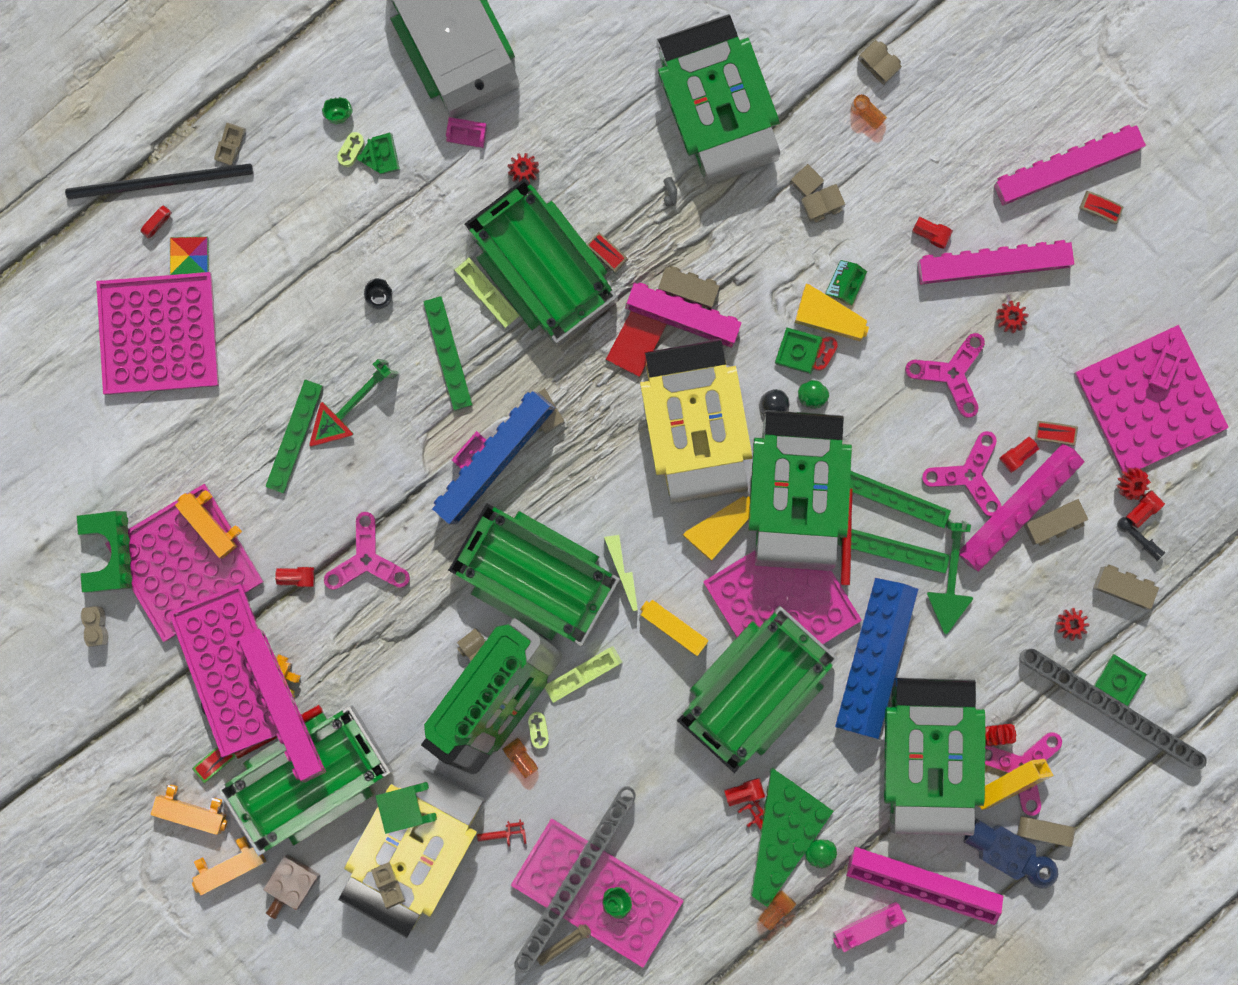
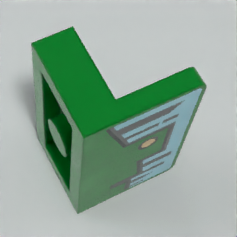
[825,260,868,306]

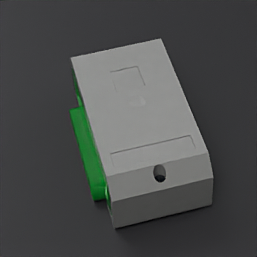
[390,0,520,118]

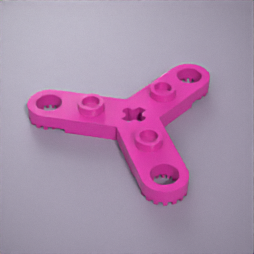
[905,333,985,418]
[922,431,1001,517]
[324,512,410,590]
[985,732,1062,816]

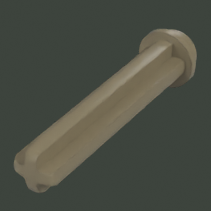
[537,924,591,966]

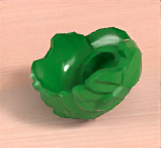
[322,97,353,124]
[798,380,829,409]
[806,839,837,869]
[602,887,632,919]

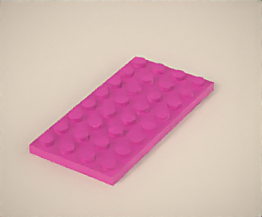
[169,583,279,757]
[511,818,684,968]

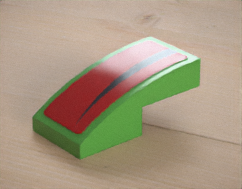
[192,747,236,783]

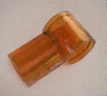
[851,94,887,131]
[502,737,539,778]
[758,890,796,931]

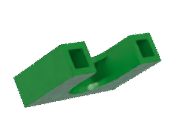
[77,511,132,593]

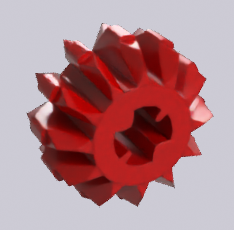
[507,153,540,185]
[995,301,1029,334]
[1116,467,1151,500]
[1056,608,1090,641]
[985,724,1017,746]

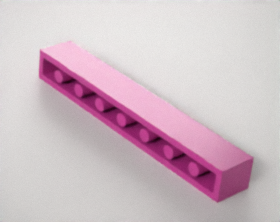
[994,125,1146,206]
[917,240,1075,285]
[959,444,1084,572]
[238,629,326,782]
[846,847,1004,925]

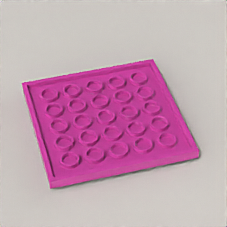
[96,272,219,395]
[1074,325,1229,472]
[105,484,264,642]
[703,550,862,644]

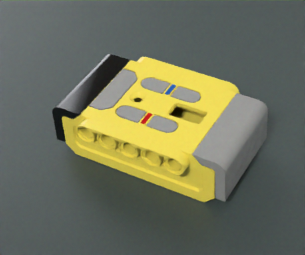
[640,339,752,504]
[338,761,484,938]

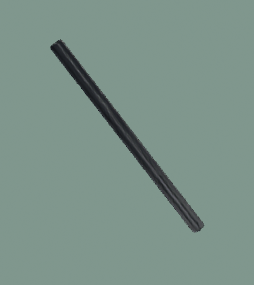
[65,163,253,199]

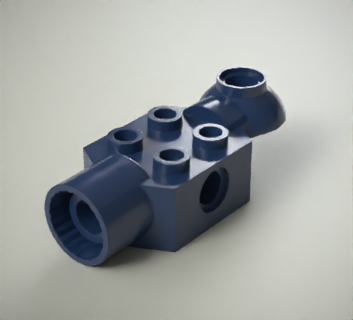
[963,819,1059,889]

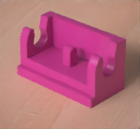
[446,117,487,148]
[452,431,486,469]

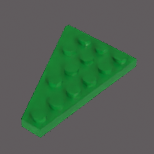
[750,768,833,907]

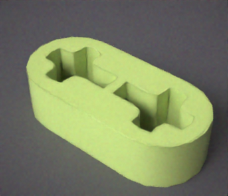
[337,132,365,167]
[528,712,549,749]

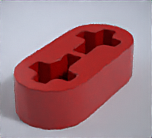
[140,205,172,239]
[813,336,838,371]

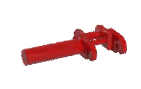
[737,800,763,830]
[477,819,527,846]

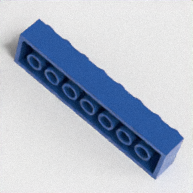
[432,391,556,524]
[835,578,919,739]

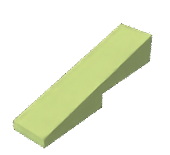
[454,258,520,328]
[604,535,638,611]
[545,646,623,703]

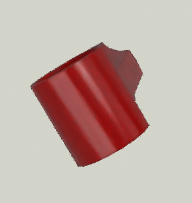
[912,216,953,249]
[999,436,1039,473]
[1125,490,1165,528]
[275,567,314,587]
[724,778,765,807]

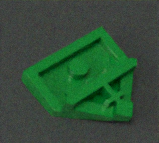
[357,132,400,174]

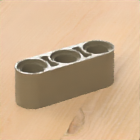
[1017,816,1076,847]

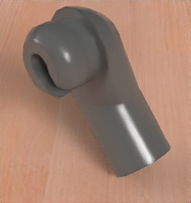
[663,177,677,207]

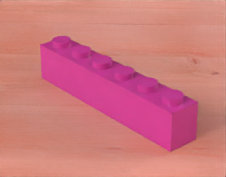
[625,283,742,348]

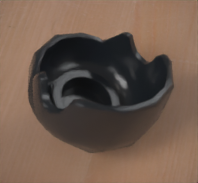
[364,278,393,309]
[759,389,790,419]

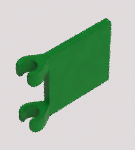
[376,782,437,834]

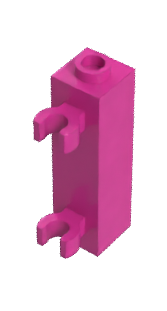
[833,902,907,952]

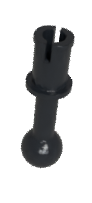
[1117,517,1166,561]

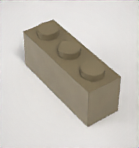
[658,266,720,310]
[1024,499,1089,546]
[1093,565,1159,610]

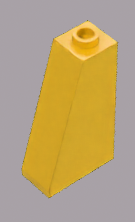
[794,284,869,341]
[682,496,750,561]
[640,600,709,656]
[978,759,1054,810]

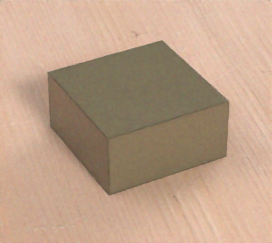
[790,164,824,197]

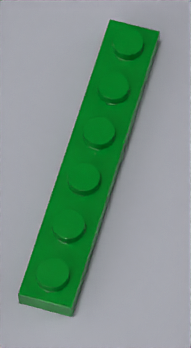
[423,296,473,411]
[265,379,324,493]
[850,471,951,529]
[837,529,950,574]

